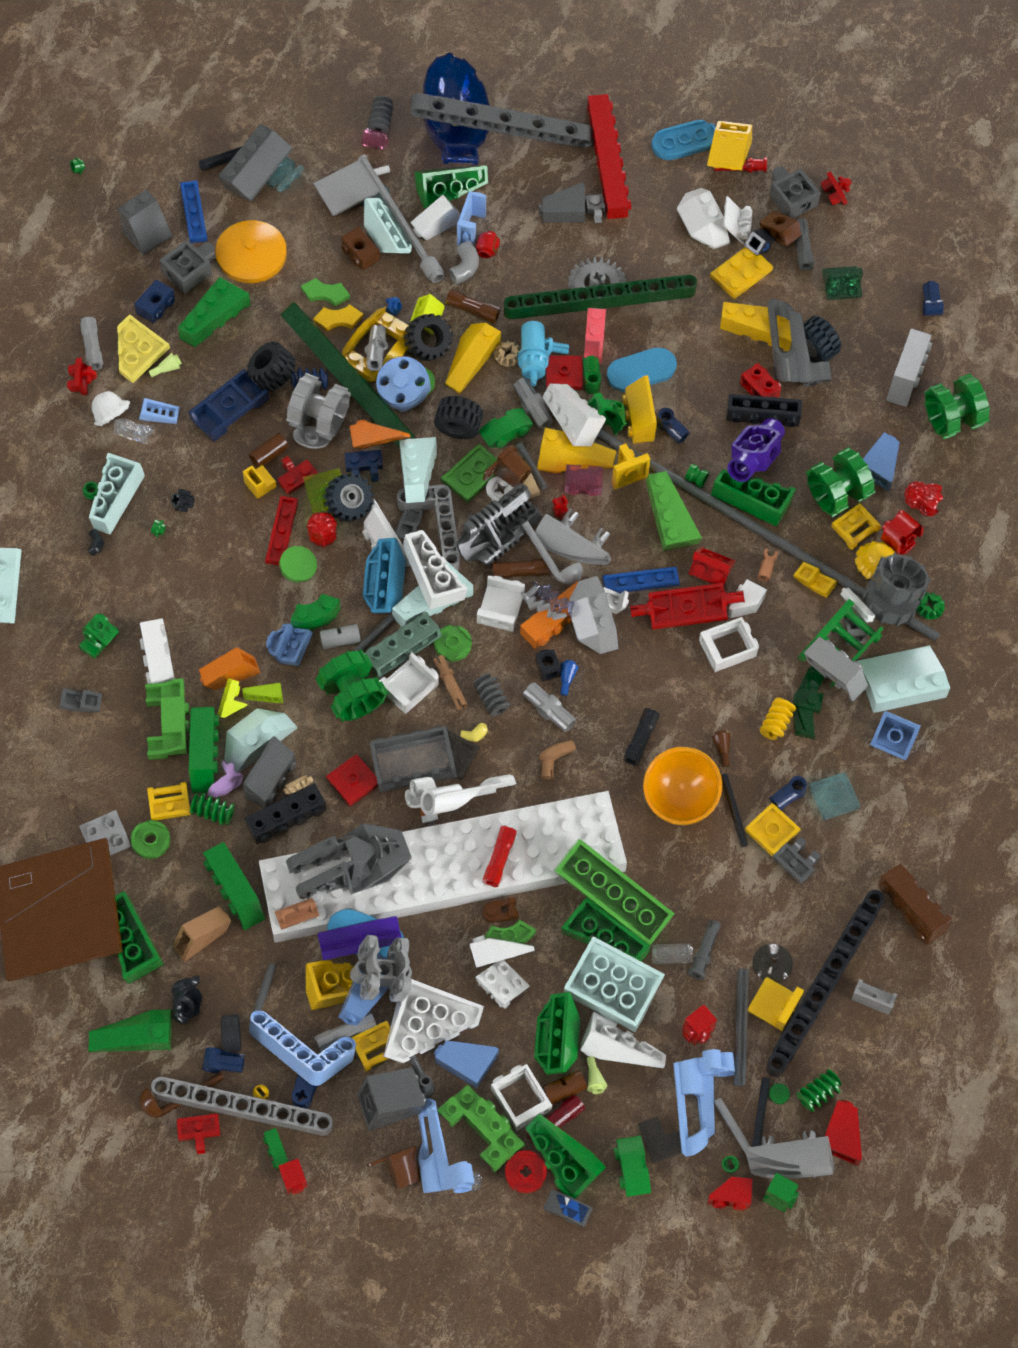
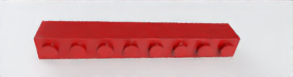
[587,94,631,219]

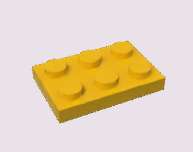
[710,247,773,299]

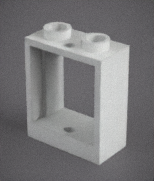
[699,617,759,672]
[491,1064,552,1132]

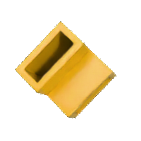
[243,465,276,499]

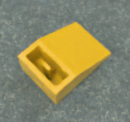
[707,121,752,170]

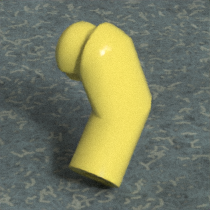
[460,723,488,742]

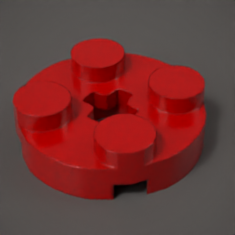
[505,1150,547,1194]

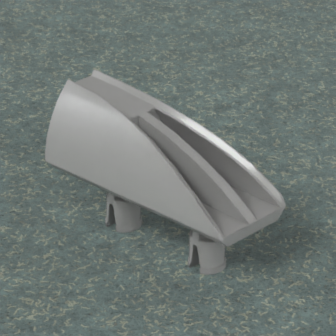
[535,508,611,565]
[745,1130,834,1178]

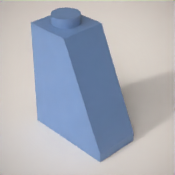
[863,432,900,491]
[434,1040,499,1089]

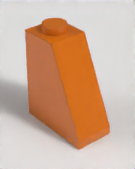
[199,647,261,690]

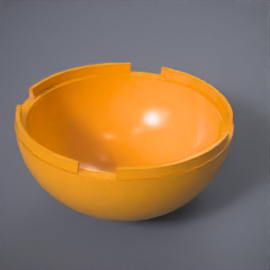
[643,747,722,825]

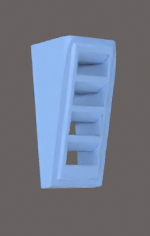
[139,398,180,424]

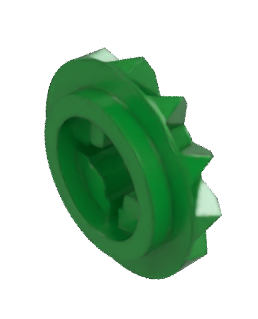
[916,591,945,620]

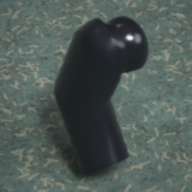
[88,529,104,556]

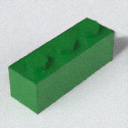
[262,1128,288,1171]

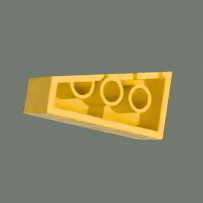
[720,302,792,351]

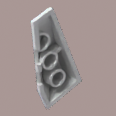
[580,1011,666,1068]

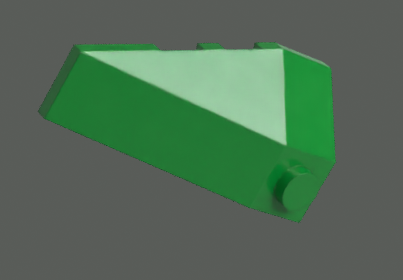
[88,1009,172,1052]
[526,1114,606,1199]

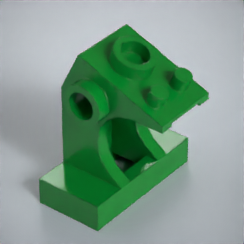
[588,393,627,435]
[79,613,119,659]

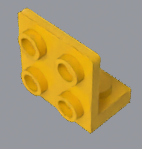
[748,978,804,1031]

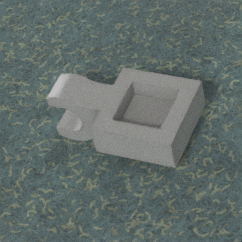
[585,194,605,223]

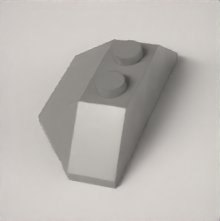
[567,576,618,654]

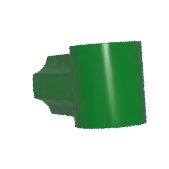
[583,356,601,394]

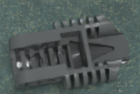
[456,483,543,566]

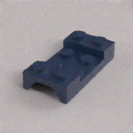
[188,369,269,442]

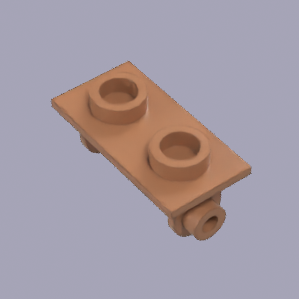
[275,898,319,930]

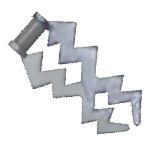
[521,581,574,620]

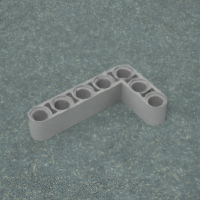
[397,485,460,571]

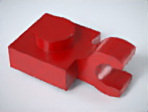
[552,495,568,521]

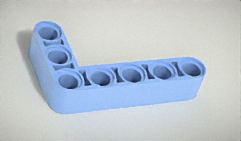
[249,1010,356,1086]

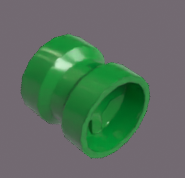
[684,463,710,488]

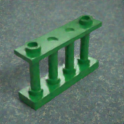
[798,599,884,688]

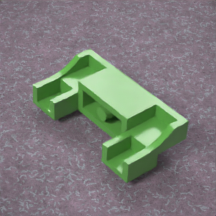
[145,678,190,760]
[437,1085,525,1173]

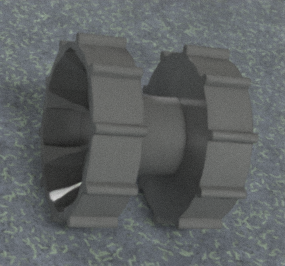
[862,553,931,627]

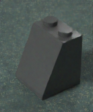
[118,189,172,255]
[357,1067,426,1131]

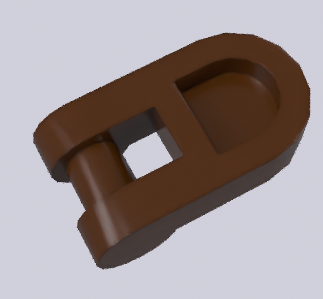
[482,897,519,923]

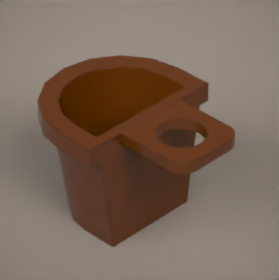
[483,445,532,488]
[366,1146,420,1189]

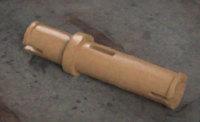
[433,655,468,710]

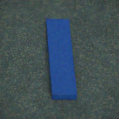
[180,180,208,243]
[602,566,680,593]

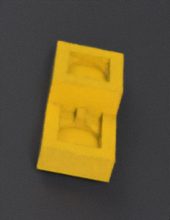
[793,562,837,598]

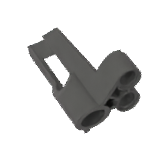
[767,299,832,386]

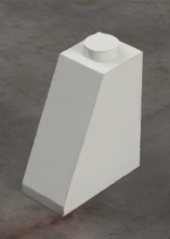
[411,195,461,241]

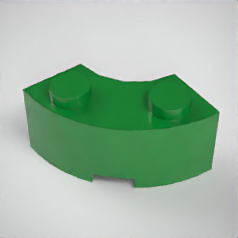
[479,408,534,448]
[290,594,341,631]
[613,1135,651,1197]

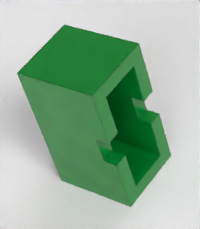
[762,1173,799,1213]

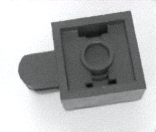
[770,166,820,218]
[160,240,216,294]

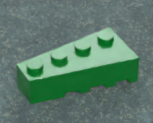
[178,277,251,348]
[711,469,796,527]
[203,842,265,931]
[561,897,650,962]

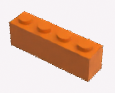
[520,581,578,649]

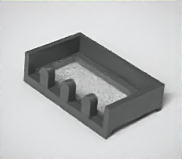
[370,726,457,793]

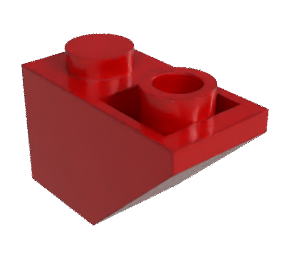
[707,1177,753,1211]

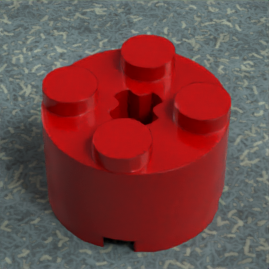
[881,510,924,555]

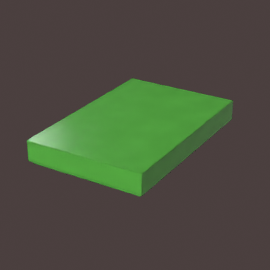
[441,444,497,503]

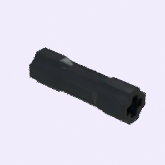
[623,708,660,766]

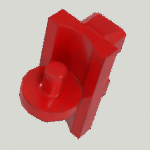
[820,171,852,206]
[67,357,97,395]

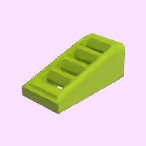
[242,683,283,703]

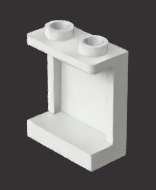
[379,653,439,714]

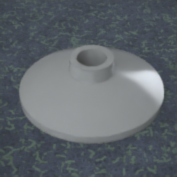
[293,426,330,448]

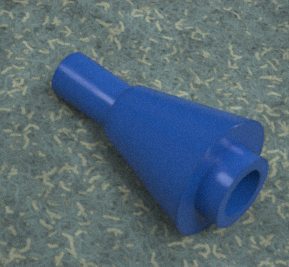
[560,660,579,696]

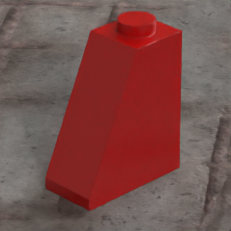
[824,1100,862,1166]

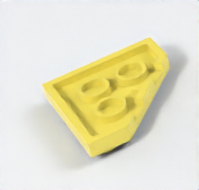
[117,315,170,383]

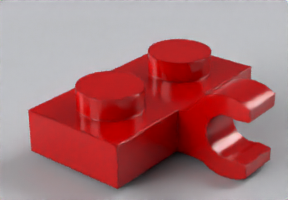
[277,456,318,495]
[177,1113,221,1155]

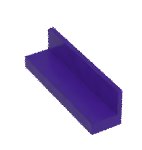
[318,916,402,960]

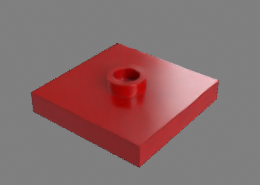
[546,356,583,390]
[326,754,378,807]

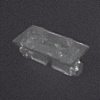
[114,417,153,444]
[651,943,693,964]

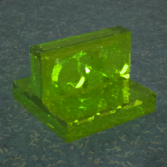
[303,468,341,514]

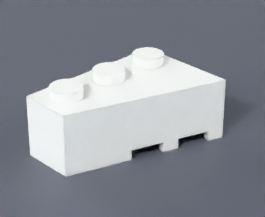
[140,618,175,684]

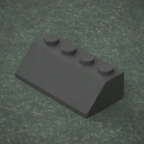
[219,124,293,201]

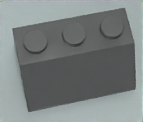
[243,736,297,808]

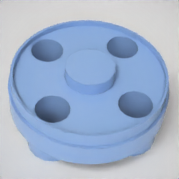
[376,357,431,412]

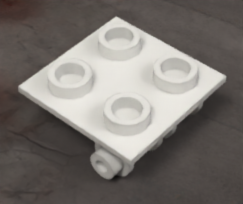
[723,196,753,244]
[475,960,530,1009]

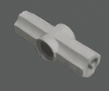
[364,325,388,371]
[513,378,553,430]
[523,682,576,733]

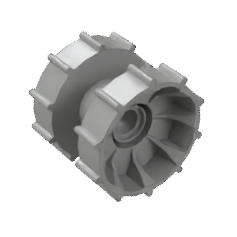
[286,373,351,441]

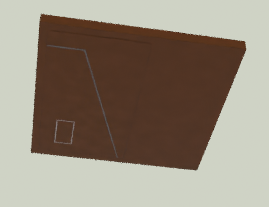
[0,838,123,982]

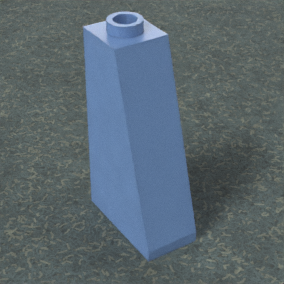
[338,954,399,1026]

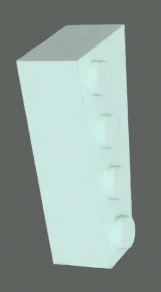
[399,437,437,503]
[89,453,145,534]
[392,562,473,626]

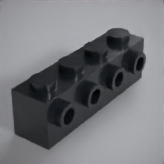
[726,394,802,427]
[244,783,327,845]

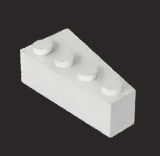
[403,530,467,610]

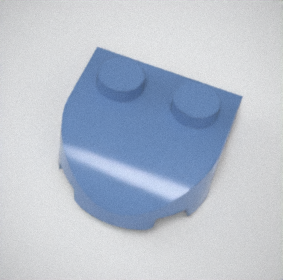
[266,624,313,666]

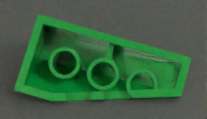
[415,165,488,209]

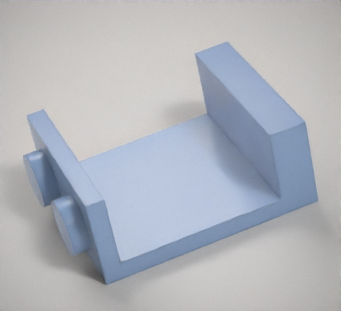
[457,191,486,247]

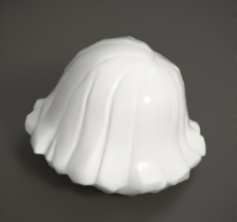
[92,391,130,426]

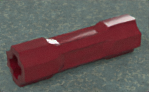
[526,1095,586,1146]

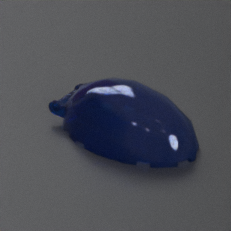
[422,52,490,165]

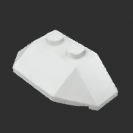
[677,188,730,249]
[362,499,410,567]

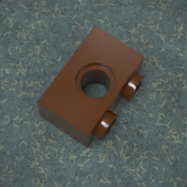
[759,211,802,246]
[341,226,380,270]

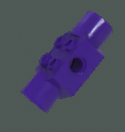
[727,418,785,482]

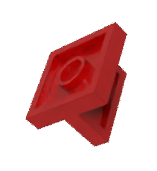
[688,547,736,586]

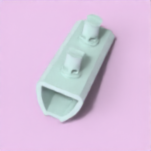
[0,548,22,623]

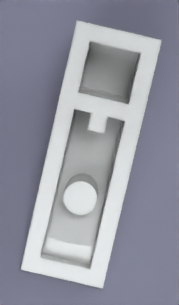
[470,935,535,968]

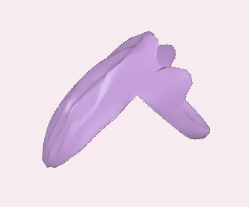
[208,761,244,797]

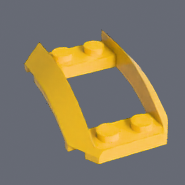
[342,306,409,382]

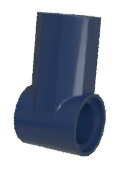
[922,281,944,316]
[656,408,690,443]
[769,776,807,810]
[202,1047,245,1073]

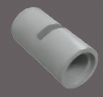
[319,624,361,650]

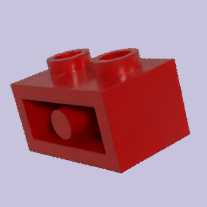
[740,363,782,398]
[682,1004,717,1046]

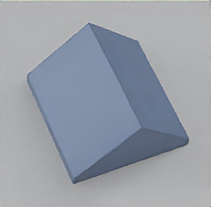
[870,711,921,760]

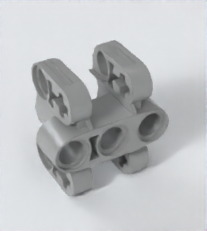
[350,935,412,1003]

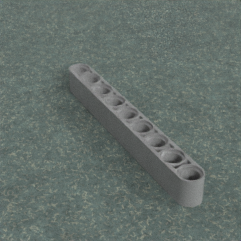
[151,1077,332,1136]

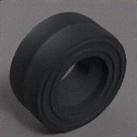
[221,1014,241,1052]

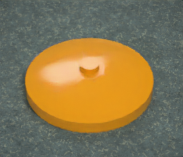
[215,220,287,283]

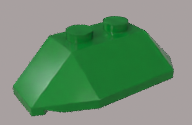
[534,992,580,1074]

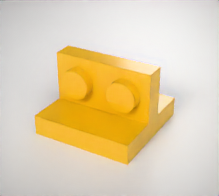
[612,443,651,490]

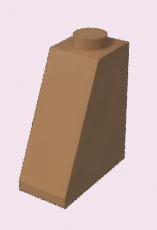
[172,906,231,962]

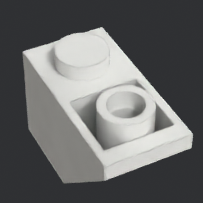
[727,579,767,618]

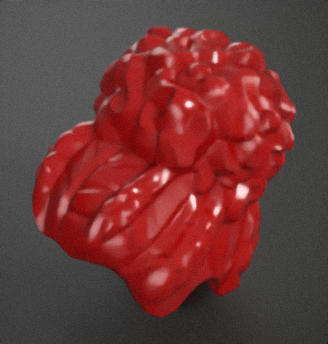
[904,481,943,516]
[306,512,337,548]

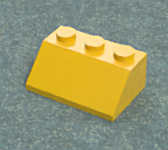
[622,375,657,444]

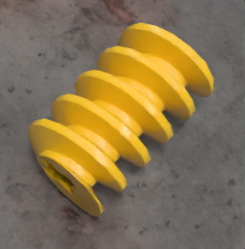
[759,697,796,740]

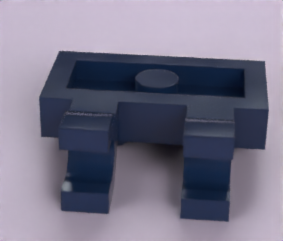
[344,450,383,482]

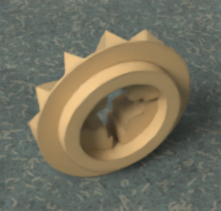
[494,340,521,367]
[283,775,313,794]

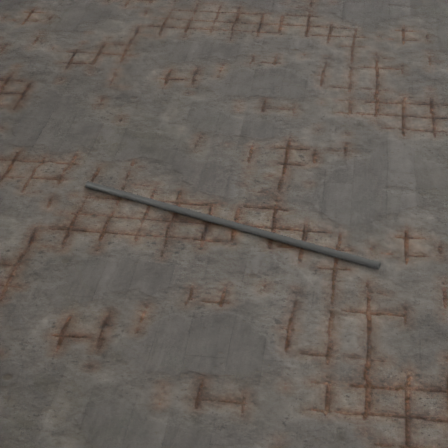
[597,429,940,642]

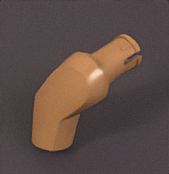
[539,740,576,779]

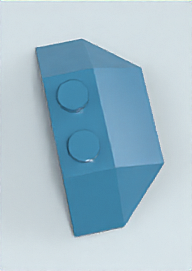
[363,538,406,613]

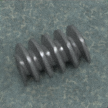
[368,96,393,135]
[473,673,511,716]

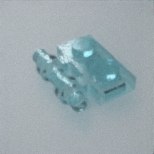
[266,157,304,192]

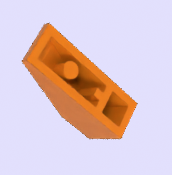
[350,420,410,449]

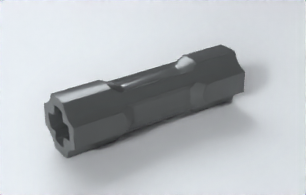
[795,218,815,271]

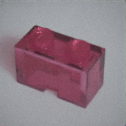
[564,464,603,496]

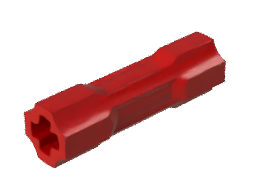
[482,826,517,887]

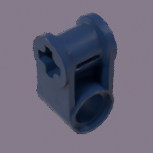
[292,1074,318,1109]

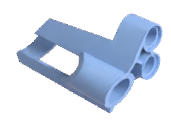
[673,1049,735,1157]
[418,1098,475,1193]

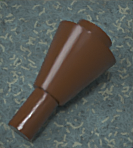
[711,730,730,767]

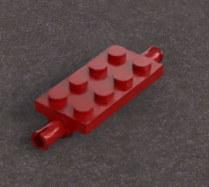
[630,583,745,630]

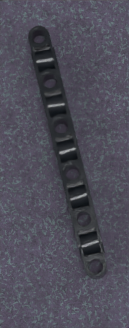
[766,890,884,1077]

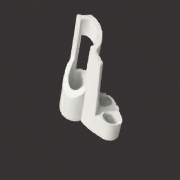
[405,774,517,815]

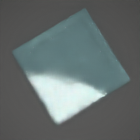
[809,772,860,820]

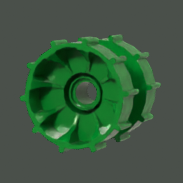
[924,373,990,440]
[806,447,876,518]
[315,650,389,723]

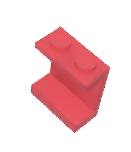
[584,308,606,364]

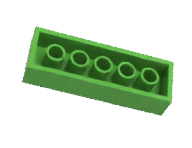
[553,839,675,945]

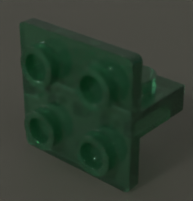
[822,266,863,300]

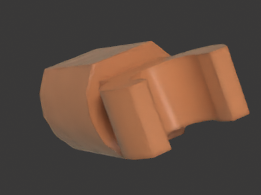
[757,548,778,582]

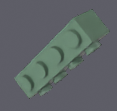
[364,612,442,678]

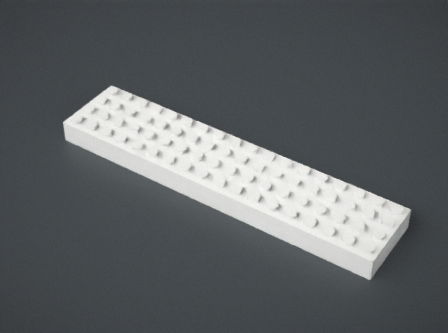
[259,791,627,943]

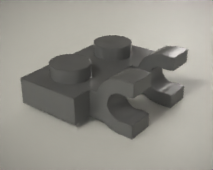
[772,837,821,885]

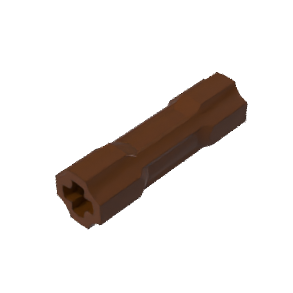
[445,289,500,323]
[492,558,550,579]

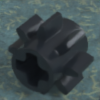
[171,489,195,512]

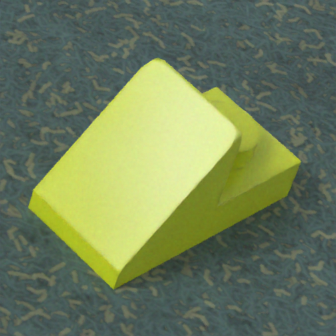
[217,678,248,718]

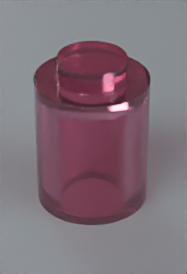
[361,128,389,150]

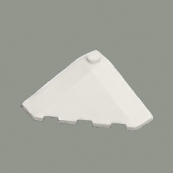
[383,979,484,1063]

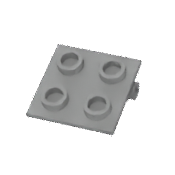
[79,810,131,855]

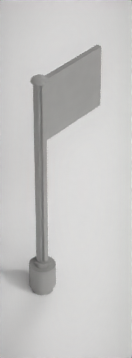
[313,155,444,283]

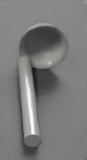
[522,522,583,585]

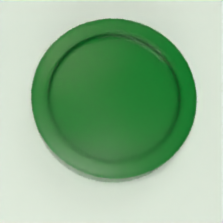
[769,1083,790,1105]

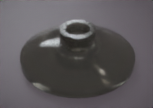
[752,944,793,983]

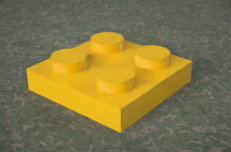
[744,803,801,857]

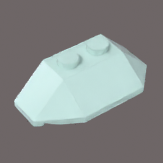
[364,198,412,253]
[224,708,297,773]

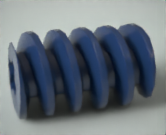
[291,367,328,390]

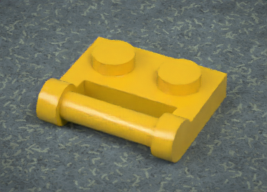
[831,503,881,550]
[147,782,191,821]
[351,1020,390,1072]

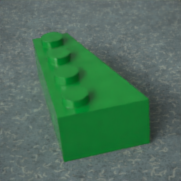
[189,707,219,793]
[115,891,165,984]

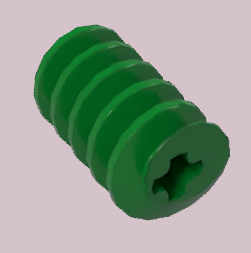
[190,792,235,826]
[796,1069,842,1113]

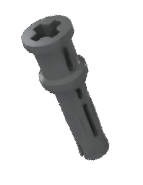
[688,920,721,980]

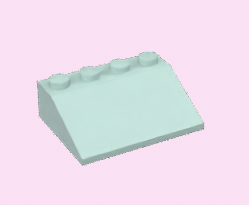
[857,646,950,713]
[564,937,665,1032]

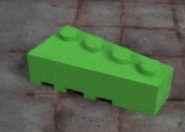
[646,471,702,551]

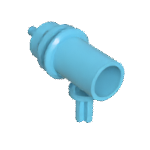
[517,321,569,386]

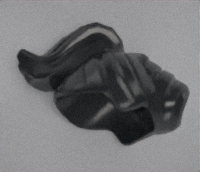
[172,975,203,1024]

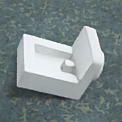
[603,587,629,614]

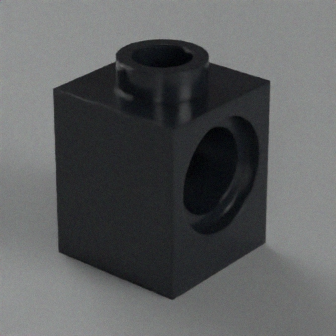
[535,649,561,682]

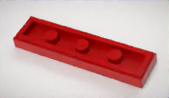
[265,496,299,566]

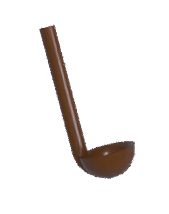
[139,1072,224,1118]

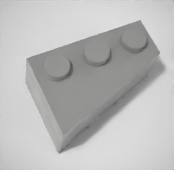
[804,637,868,702]

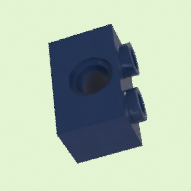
[134,279,175,324]

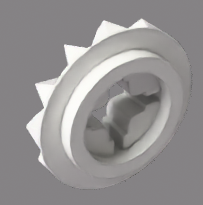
[486,476,513,501]

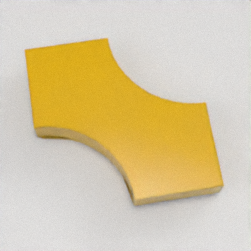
[313,304,364,331]

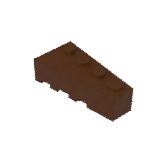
[879,863,953,945]

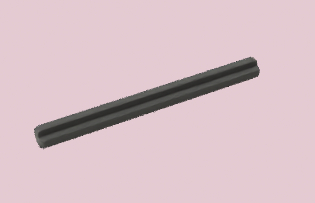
[734,968,749,1087]

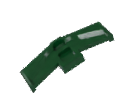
[792,666,825,740]

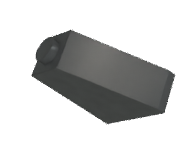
[539,183,585,223]

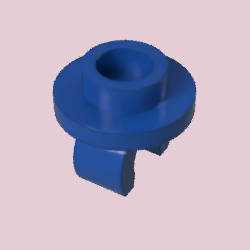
[382,297,402,315]

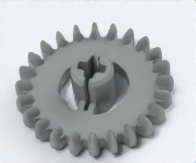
[568,257,626,300]

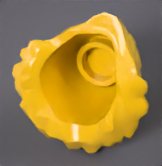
[855,541,895,580]

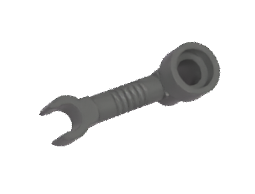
[409,1054,434,1098]

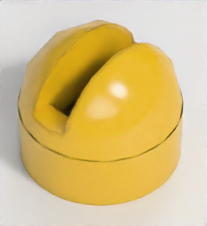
[252,1085,269,1100]

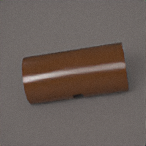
[249,433,289,468]
[541,1070,588,1104]

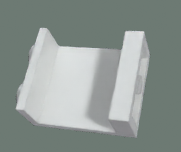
[477,575,525,632]

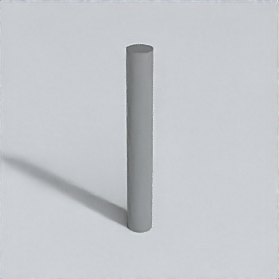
[714,1098,751,1154]

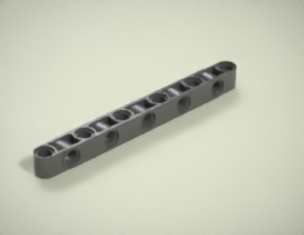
[410,93,592,148]

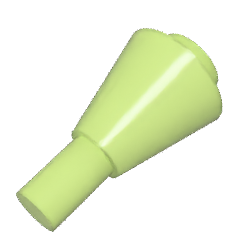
[148,353,182,377]
[587,1056,608,1094]

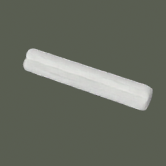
[841,588,875,623]

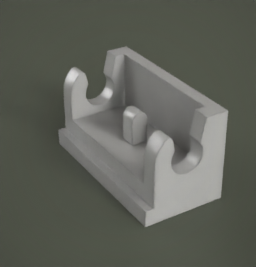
[851,979,898,1015]

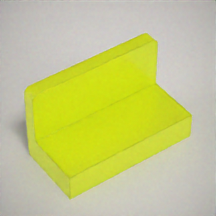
[410,294,445,335]

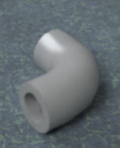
[449,241,479,285]

